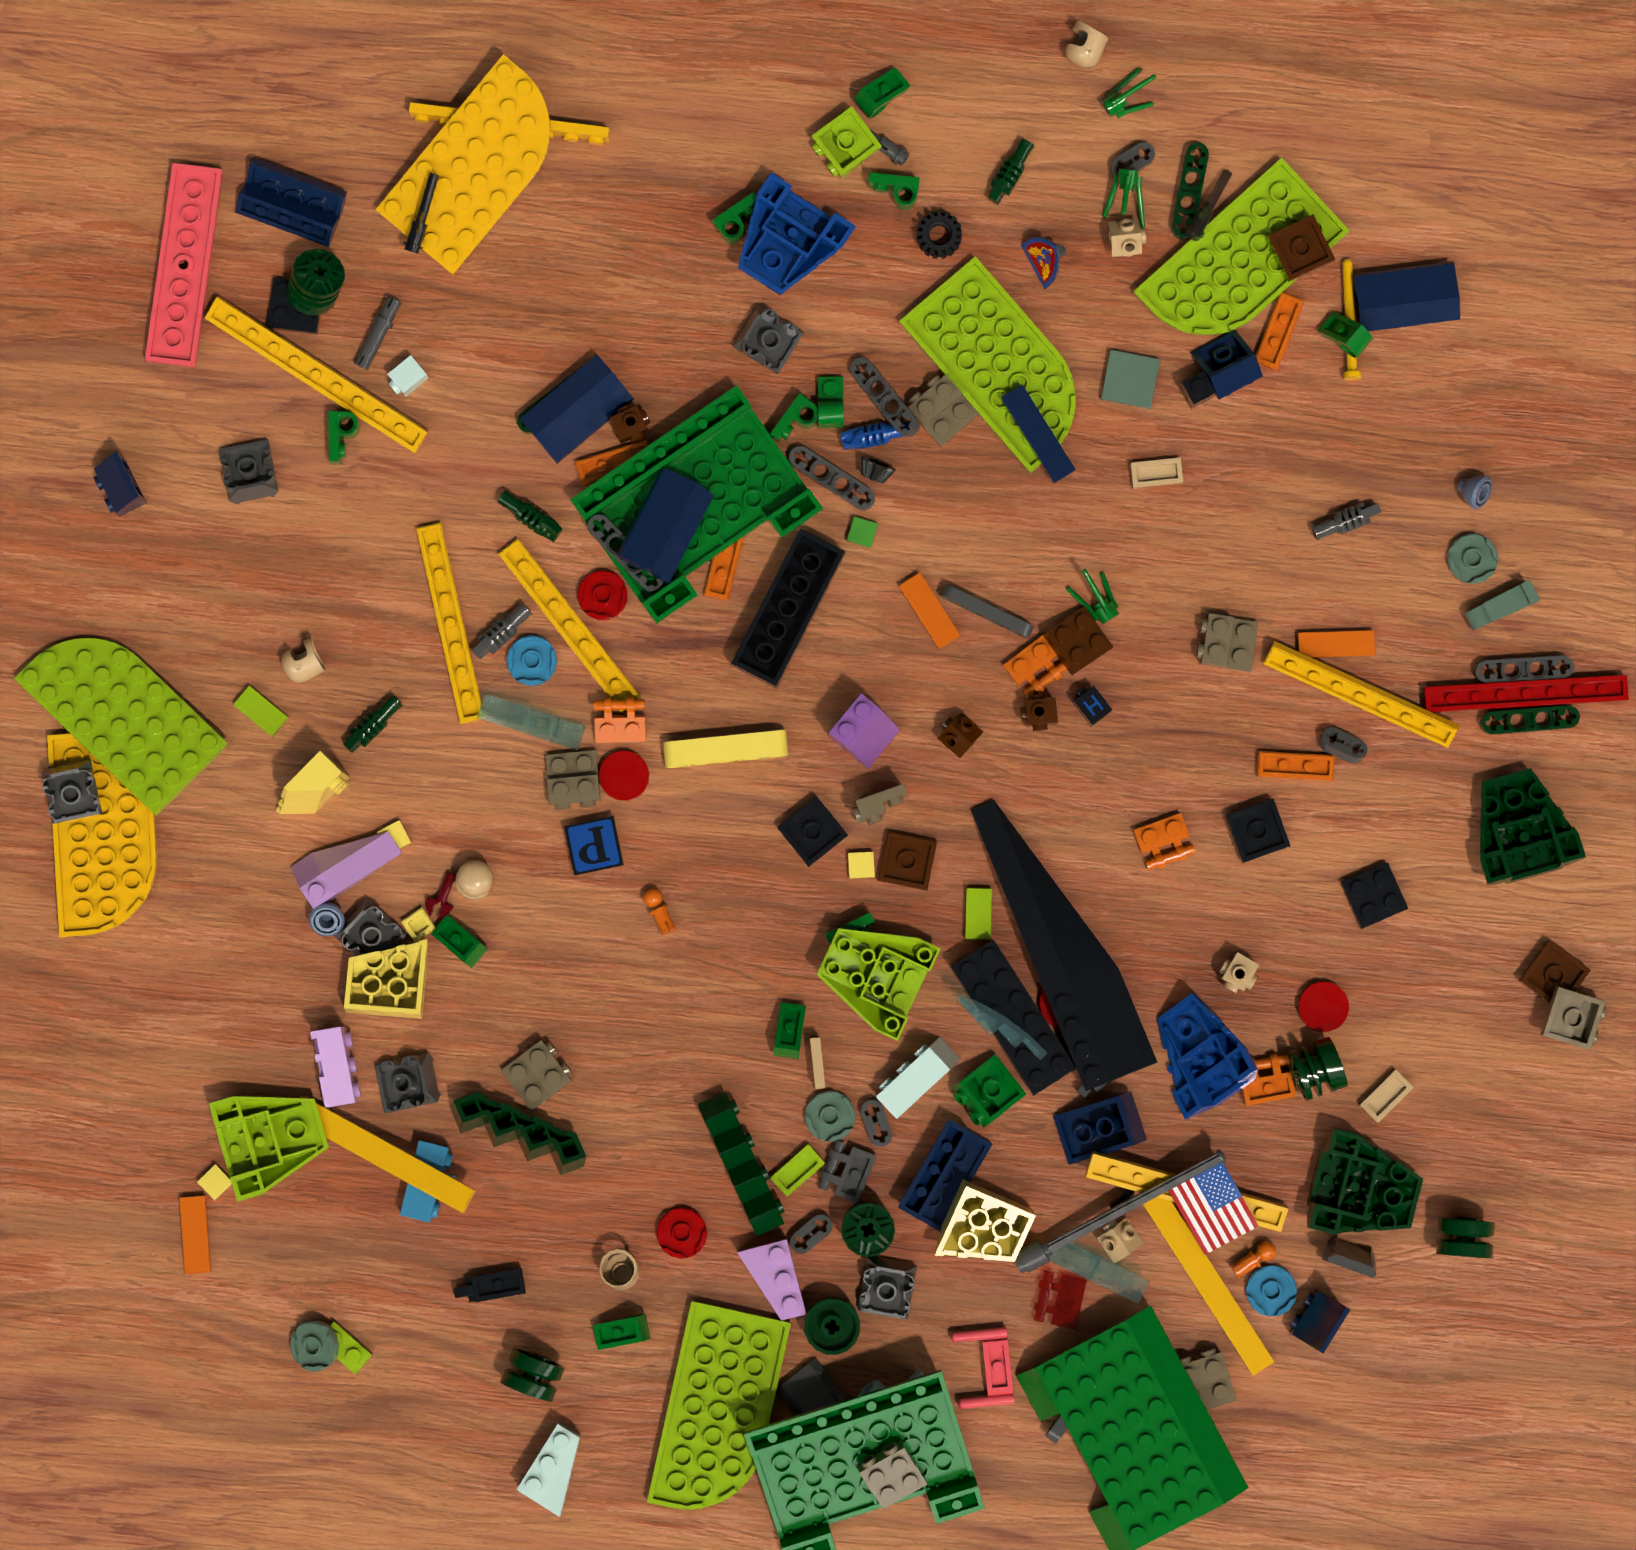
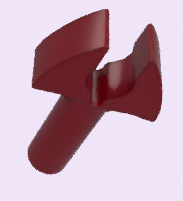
[426,872,456,920]

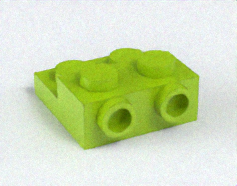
[811,106,882,179]

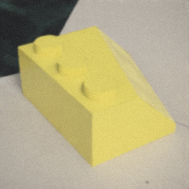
[276,751,350,814]
[344,939,428,1019]
[934,1180,1036,1262]

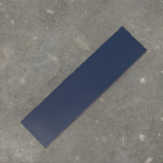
[1001,384,1076,484]

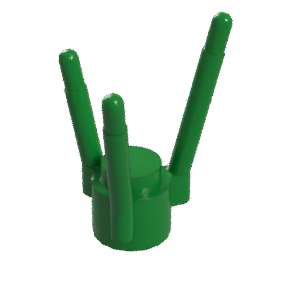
[1102,68,1156,118]
[1102,168,1145,228]
[1066,569,1119,624]

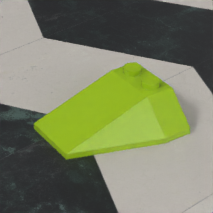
[208,1096,329,1202]

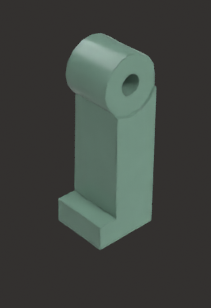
[1464,579,1540,631]

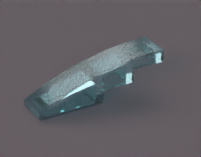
[478,694,586,751]
[956,994,1047,1060]
[1049,1235,1149,1304]

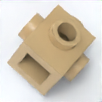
[1108,219,1146,257]
[1219,952,1259,993]
[1097,1218,1144,1263]

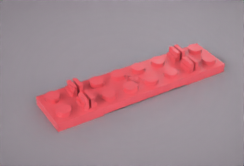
[145,163,223,368]

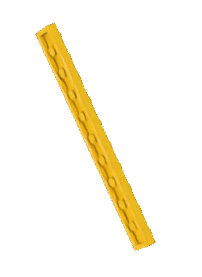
[205,296,429,453]

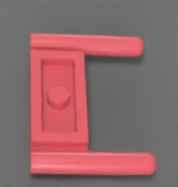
[951,1327,1014,1409]

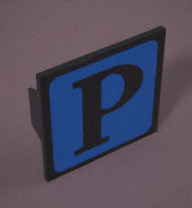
[564,816,624,876]

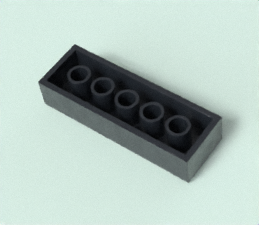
[731,529,845,689]
[950,939,1076,1096]

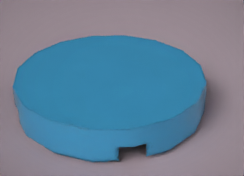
[507,635,557,686]
[1246,1265,1297,1317]

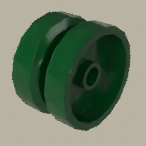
[1436,1216,1495,1258]
[805,1297,860,1355]
[500,1348,565,1402]

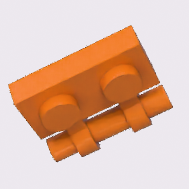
[1003,635,1067,699]
[594,697,646,743]
[1133,813,1196,871]
[1242,1054,1296,1106]

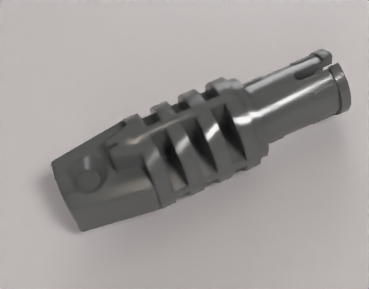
[1311,502,1381,541]
[472,602,532,659]

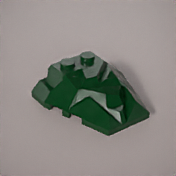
[1480,768,1586,885]
[1307,1128,1423,1234]

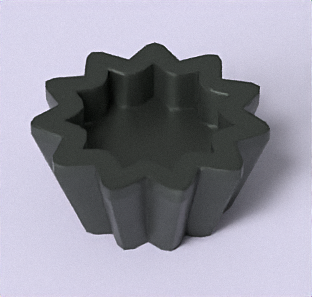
[861,455,896,483]

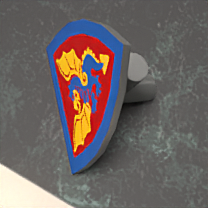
[1021,237,1067,289]

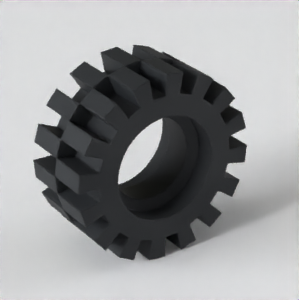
[917,211,962,259]

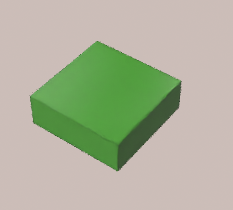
[847,516,878,549]

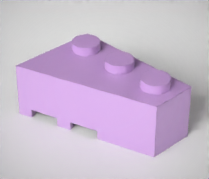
[310,1027,361,1108]
[737,1238,806,1321]

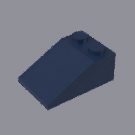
[1053,1091,1147,1165]
[1289,1290,1350,1354]

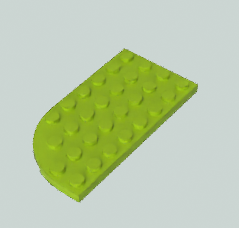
[1133,157,1350,336]
[899,256,1076,474]
[14,638,228,816]
[647,1301,791,1510]

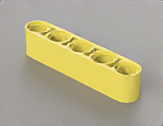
[663,730,789,768]

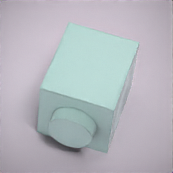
[388,355,429,397]

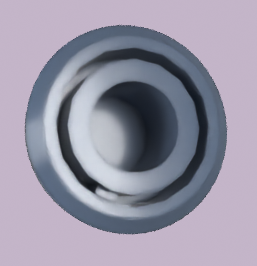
[1458,475,1492,509]
[309,902,344,937]

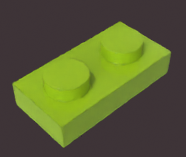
[330,1321,373,1374]

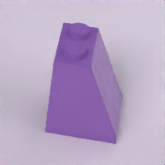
[829,694,900,769]

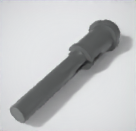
[839,111,910,166]

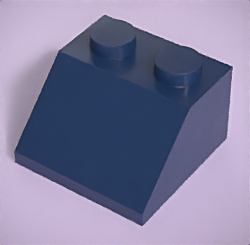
[1191,330,1263,400]
[93,452,147,516]

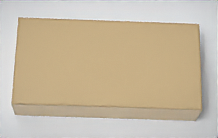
[1130,457,1183,489]
[810,1037,825,1089]
[1359,1069,1414,1123]

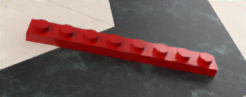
[1424,675,1629,713]

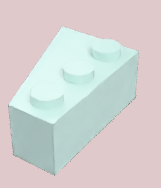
[876,1037,961,1119]
[517,1422,581,1517]

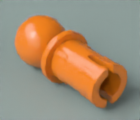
[643,888,676,935]
[1230,1241,1276,1279]

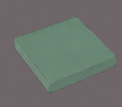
[1101,350,1160,410]

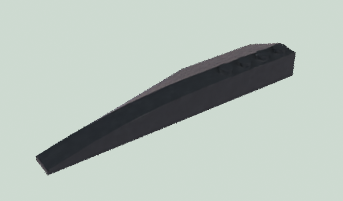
[971,800,1158,1091]

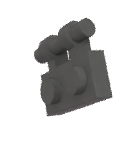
[818,1140,876,1203]

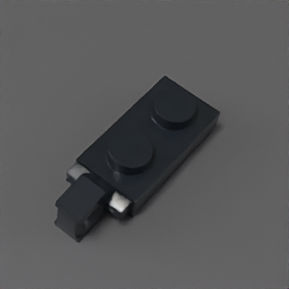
[453,1268,526,1303]

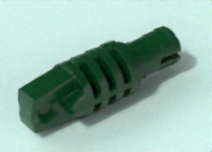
[988,138,1035,205]
[497,489,562,542]
[343,694,403,753]

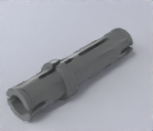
[354,296,402,370]

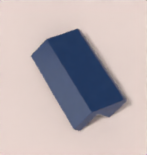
[235,157,347,247]
[1354,261,1460,332]
[520,355,634,464]
[617,468,714,583]
[898,1119,992,1232]

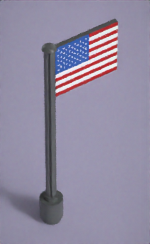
[1015,1150,1258,1273]

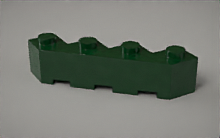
[451,1092,587,1175]
[698,1092,785,1236]

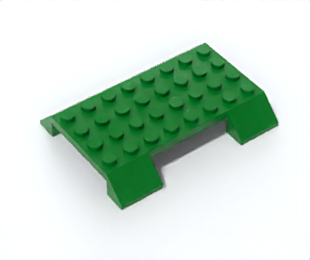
[570,385,823,624]
[1016,1305,1249,1550]
[744,1370,985,1550]

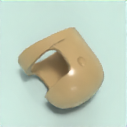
[1065,21,1109,68]
[281,637,326,683]
[455,860,493,900]
[599,1249,640,1291]

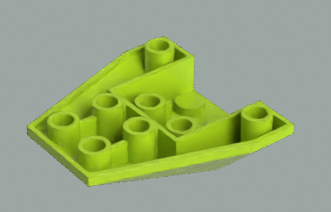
[816,928,941,1041]

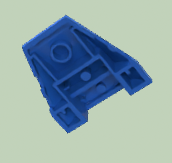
[738,173,856,296]
[1157,993,1258,1119]

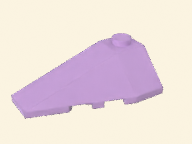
[291,832,403,909]

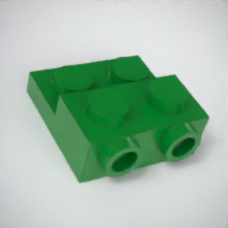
[952,1054,1027,1128]

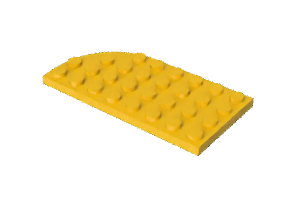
[376,54,551,275]
[47,734,157,937]

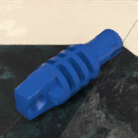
[841,420,910,450]

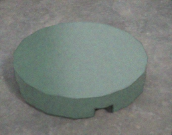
[1447,533,1498,584]
[805,1091,855,1142]
[290,1320,339,1372]

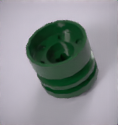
[286,249,345,316]
[1288,1037,1348,1101]
[841,1202,895,1257]

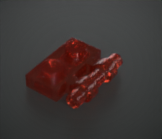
[1033,1270,1087,1330]

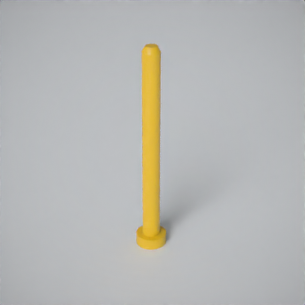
[1342,259,1362,380]

